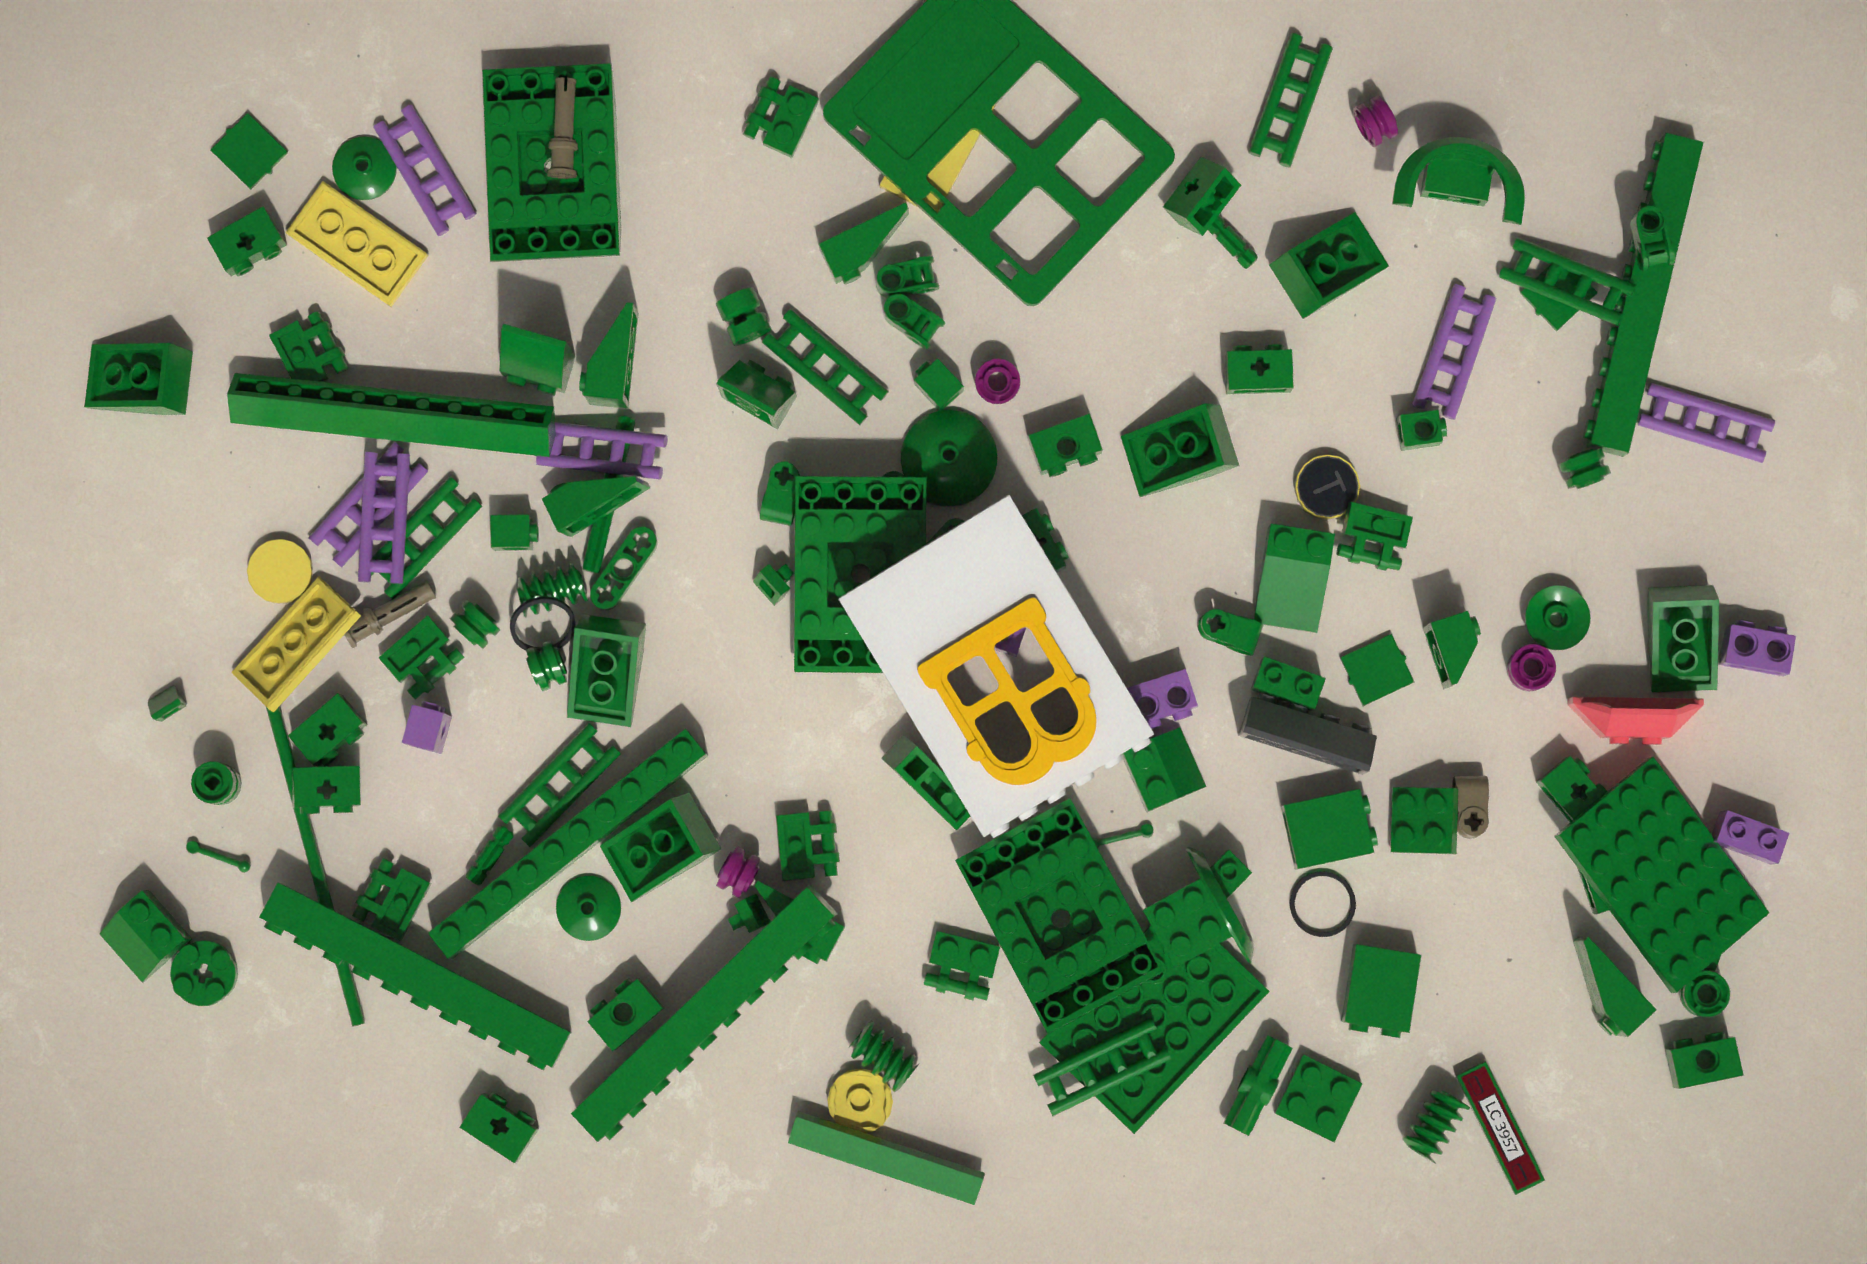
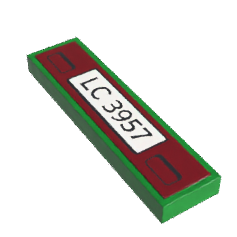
[1456,1061,1545,1195]

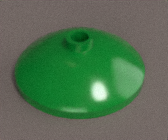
[901,410,998,507]

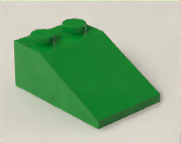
[1269,212,1389,319]
[579,302,639,409]
[499,324,576,396]
[84,343,193,415]
[716,360,797,430]
[1121,403,1239,497]
[1253,523,1335,633]
[1647,585,1719,692]
[567,614,646,727]
[600,793,721,902]
[1573,937,1657,1037]

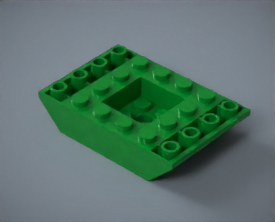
[482,63,621,262]
[794,476,927,673]
[955,798,1164,1034]

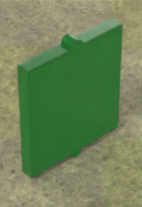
[210,113,288,190]
[1520,254,1598,332]
[1340,634,1414,706]

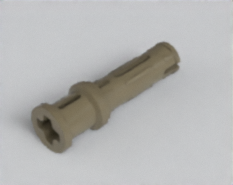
[547,77,578,179]
[345,580,436,648]

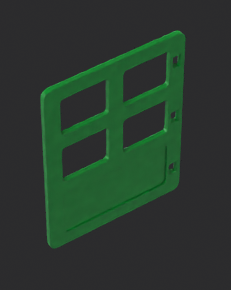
[823,0,1175,306]

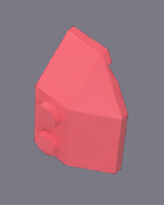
[1568,697,1704,745]

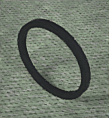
[510,597,576,651]
[1290,871,1356,937]

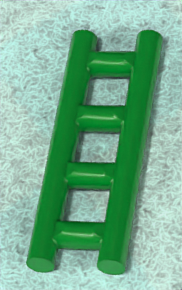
[1248,33,1333,168]
[1499,237,1637,326]
[762,309,889,425]
[371,476,482,599]
[498,723,621,847]
[1033,1018,1171,1116]

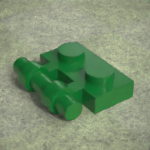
[743,76,819,158]
[269,311,348,382]
[1336,502,1413,571]
[379,615,465,700]
[776,810,840,881]
[352,858,432,941]
[924,931,1000,1001]

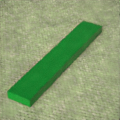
[788,1111,985,1205]

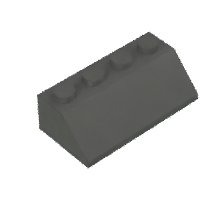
[1238,693,1377,775]

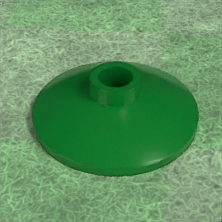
[332,136,397,200]
[1525,585,1591,650]
[556,876,621,941]

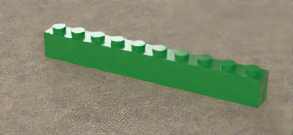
[1583,133,1704,457]
[227,373,556,457]
[428,728,708,959]
[259,882,572,1070]
[571,885,838,1142]

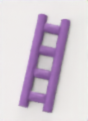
[373,105,477,236]
[1412,284,1496,420]
[1638,383,1775,463]
[536,422,668,479]
[309,442,428,567]
[358,452,410,584]

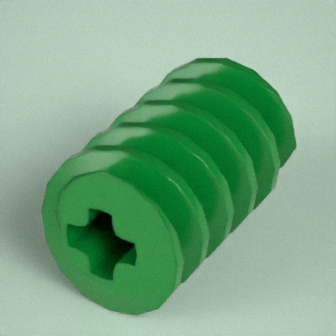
[517,563,588,618]
[849,1021,920,1092]
[1402,1090,1470,1164]

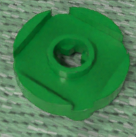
[170,941,238,1006]

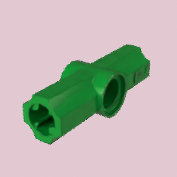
[1223,1035,1293,1136]

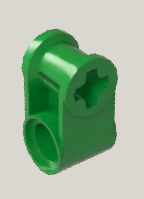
[1630,206,1675,272]
[876,256,940,298]
[883,294,946,350]
[760,461,800,526]
[1198,609,1263,656]

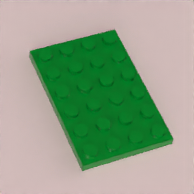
[1554,757,1770,993]
[1039,925,1270,1134]

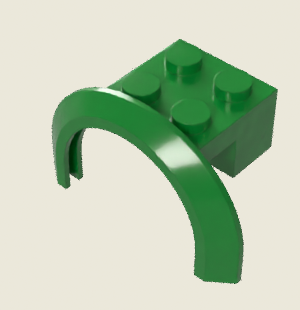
[1392,137,1525,225]
[1143,847,1254,968]

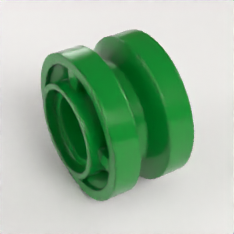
[1559,448,1611,489]
[449,599,500,649]
[526,640,567,691]
[1679,971,1730,1017]

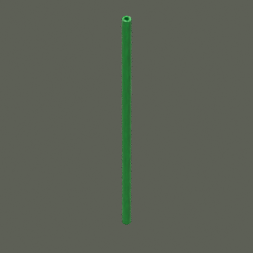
[266,707,365,1027]

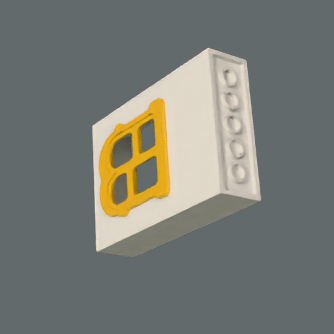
[839,494,1154,838]

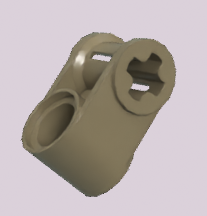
[1452,776,1489,839]

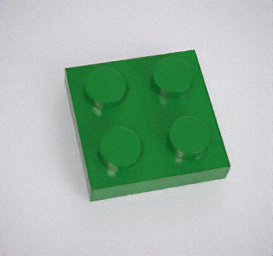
[1391,787,1459,854]
[1274,1054,1363,1143]

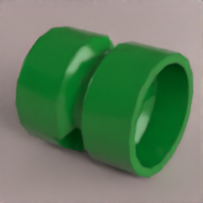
[716,287,772,346]
[191,761,242,805]

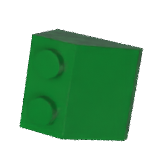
[1423,611,1481,690]
[1121,727,1206,813]
[100,890,192,983]

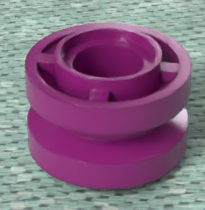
[1354,95,1398,147]
[975,359,1020,404]
[1507,644,1556,692]
[716,846,761,898]

